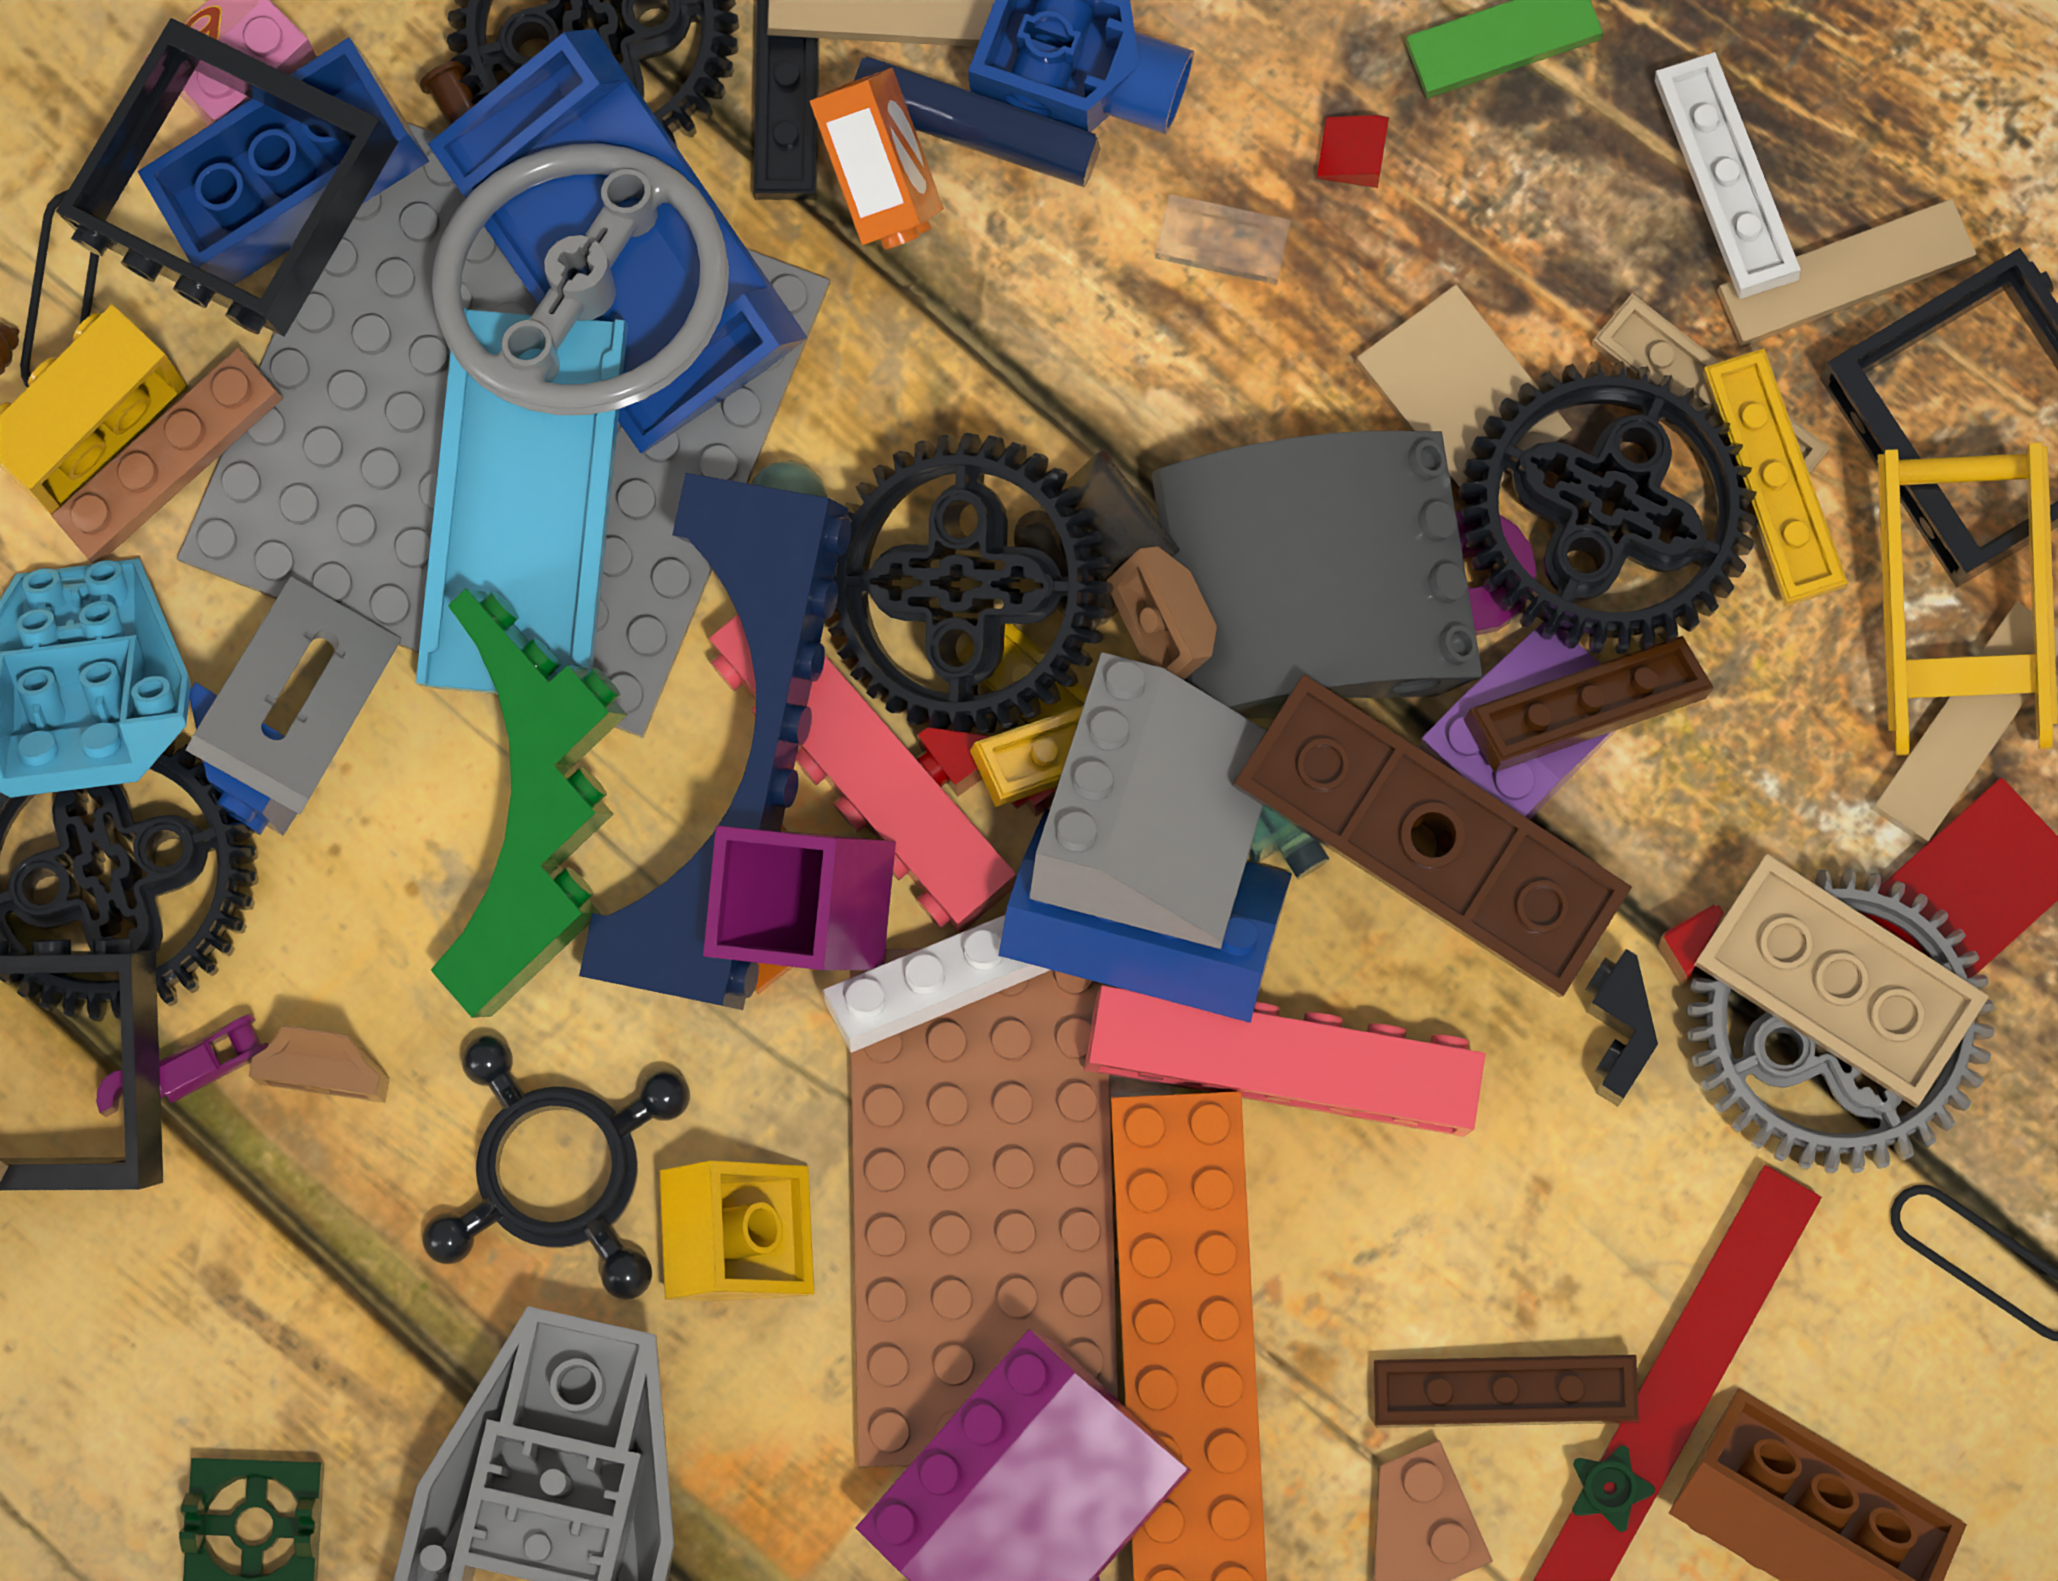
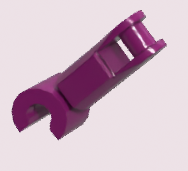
[96,1014,269,1117]

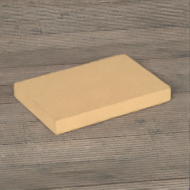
[1356,285,1572,505]

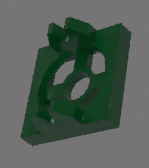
[179,1458,324,1581]

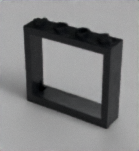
[56,18,398,337]
[1820,248,2058,588]
[0,938,163,1191]

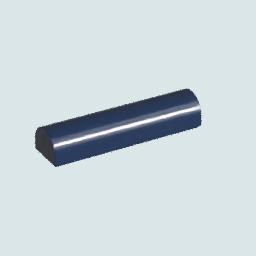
[854,56,1101,187]

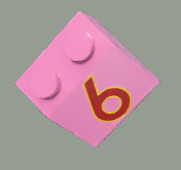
[145,0,317,125]

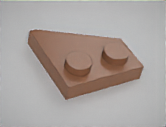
[1374,1440,1493,1581]

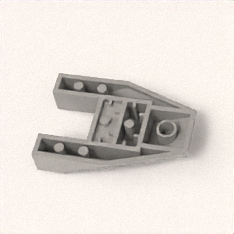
[394,1306,675,1581]

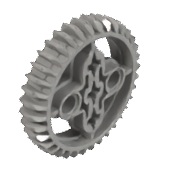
[1686,869,1994,1174]

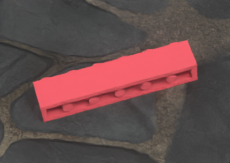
[709,614,1017,933]
[1084,986,1486,1137]

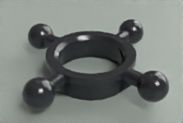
[422,1035,690,1300]

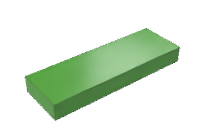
[1405,0,1603,99]

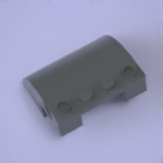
[1151,431,1483,718]

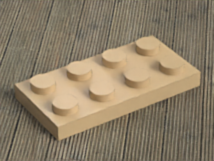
[1694,853,1989,1108]

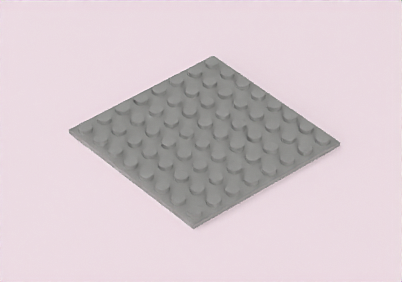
[177,123,830,738]

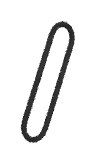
[20,190,99,388]
[1891,1185,2058,1341]

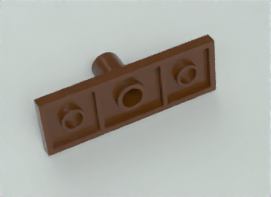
[1232,674,1632,997]

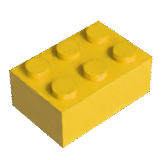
[0,304,189,515]

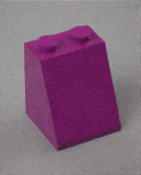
[703,826,896,970]

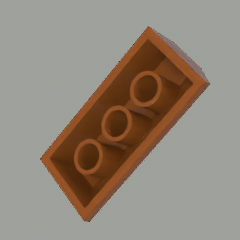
[1668,1388,1967,1581]

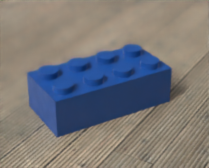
[137,37,430,285]

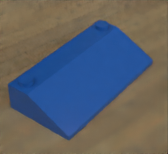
[428,29,808,453]

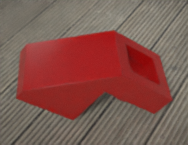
[916,727,1055,817]

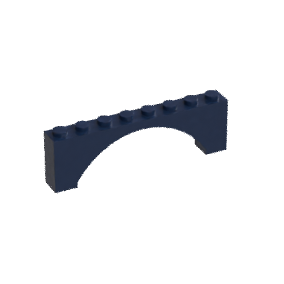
[579,473,851,1010]

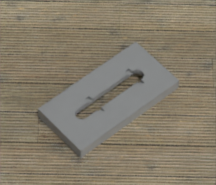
[186,576,401,814]

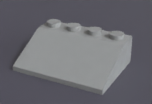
[1029,652,1266,949]

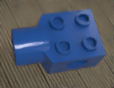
[968,0,1194,134]

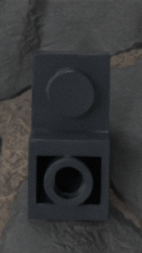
[1585,949,1658,1107]

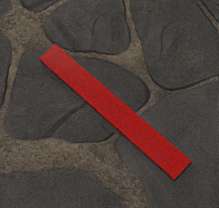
[1533,1165,1822,1581]

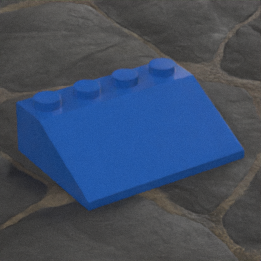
[998,808,1292,1023]

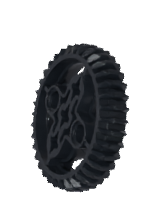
[447,0,739,147]
[1459,360,1757,655]
[827,433,1114,733]
[0,739,259,1022]

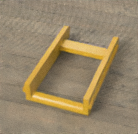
[1877,442,2058,756]

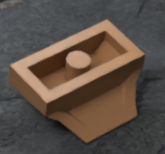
[1106,546,1217,680]
[249,1025,390,1103]

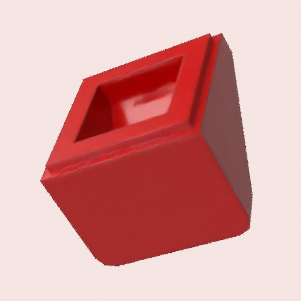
[1316,115,1389,188]
[1657,904,1724,986]

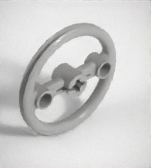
[432,143,729,415]

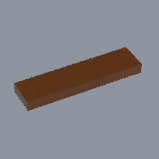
[1464,636,1714,773]
[1374,1355,1639,1428]

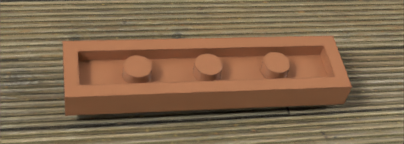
[51,348,284,564]

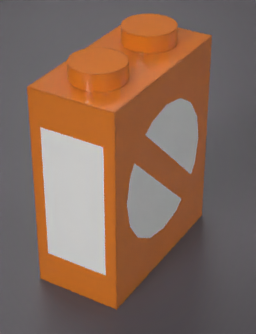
[810,67,944,250]

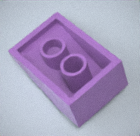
[1419,621,1617,820]

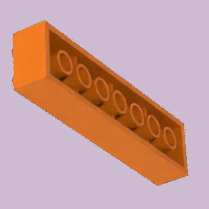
[1111,1091,1267,1581]

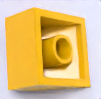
[660,1160,814,1301]

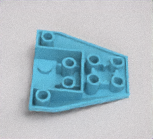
[0,558,191,797]

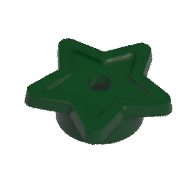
[1572,1446,1655,1532]

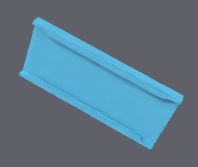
[416,307,628,694]

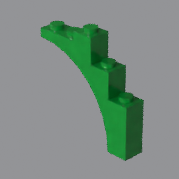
[431,588,627,1018]

